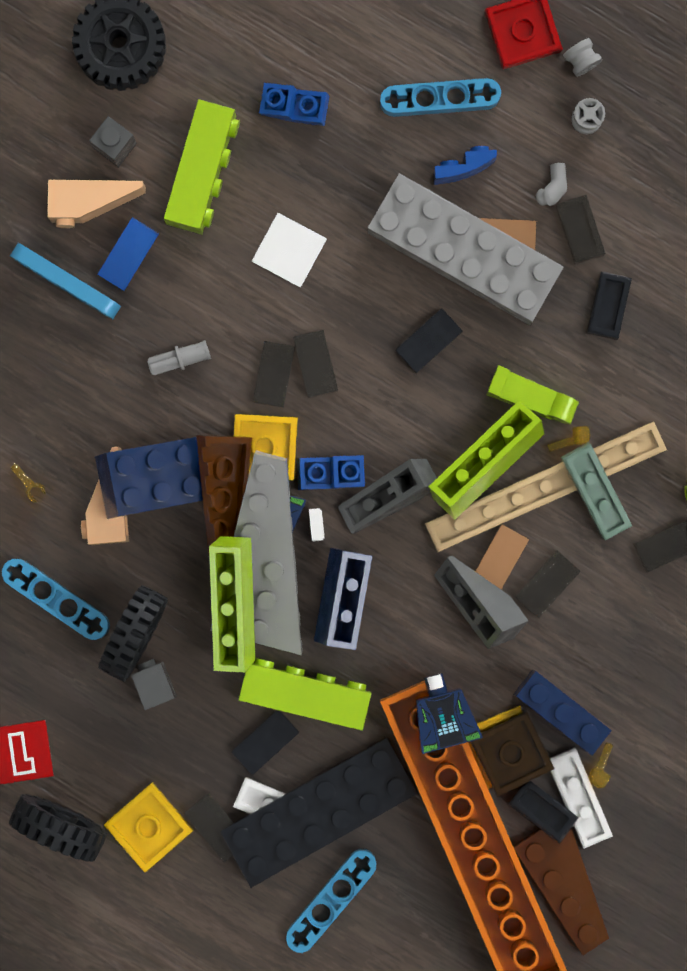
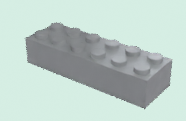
[368,173,564,325]

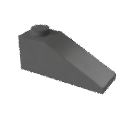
[338,459,437,534]
[434,556,528,649]

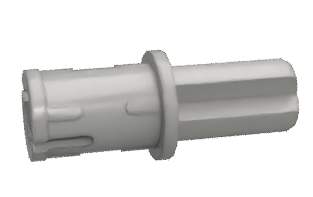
[148,340,211,375]

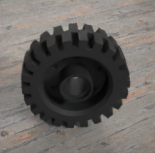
[72,0,166,91]
[98,585,168,682]
[9,794,108,862]

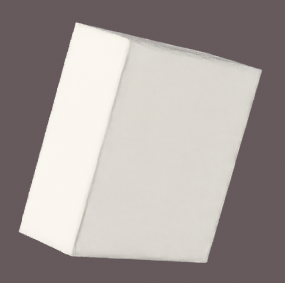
[309,508,325,542]

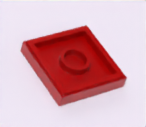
[484,0,563,70]

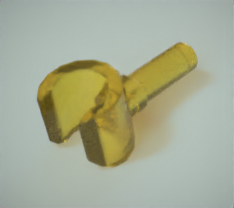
[547,426,590,452]
[11,464,46,502]
[588,742,613,789]

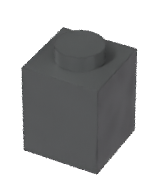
[89,116,137,168]
[131,659,177,710]

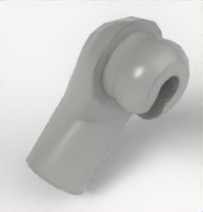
[536,163,567,206]

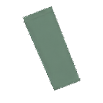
[561,442,632,540]

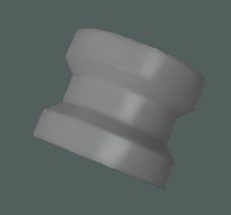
[563,38,603,77]
[571,98,605,135]

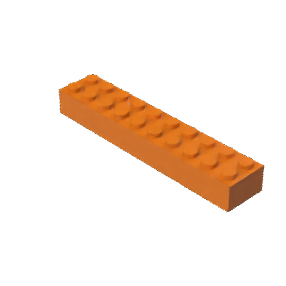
[380,680,567,971]

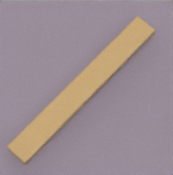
[425,422,667,552]

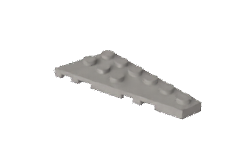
[210,450,303,655]

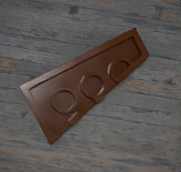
[196,435,252,561]
[513,829,609,955]

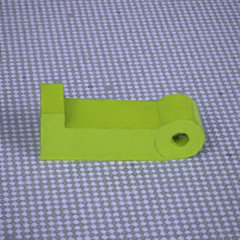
[486,365,579,425]

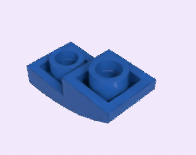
[259,83,330,126]
[433,146,497,185]
[97,217,159,291]
[297,455,365,490]

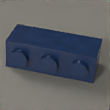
[314,548,372,650]
[513,670,612,756]

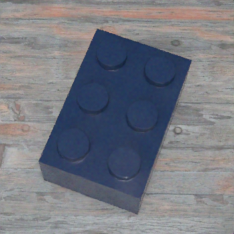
[95,437,203,519]

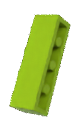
[164,99,240,234]
[428,400,544,520]
[209,536,255,673]
[239,658,372,731]

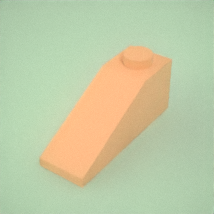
[47,180,146,228]
[81,446,129,545]

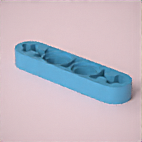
[380,78,501,117]
[10,243,121,320]
[2,559,110,640]
[286,849,377,953]

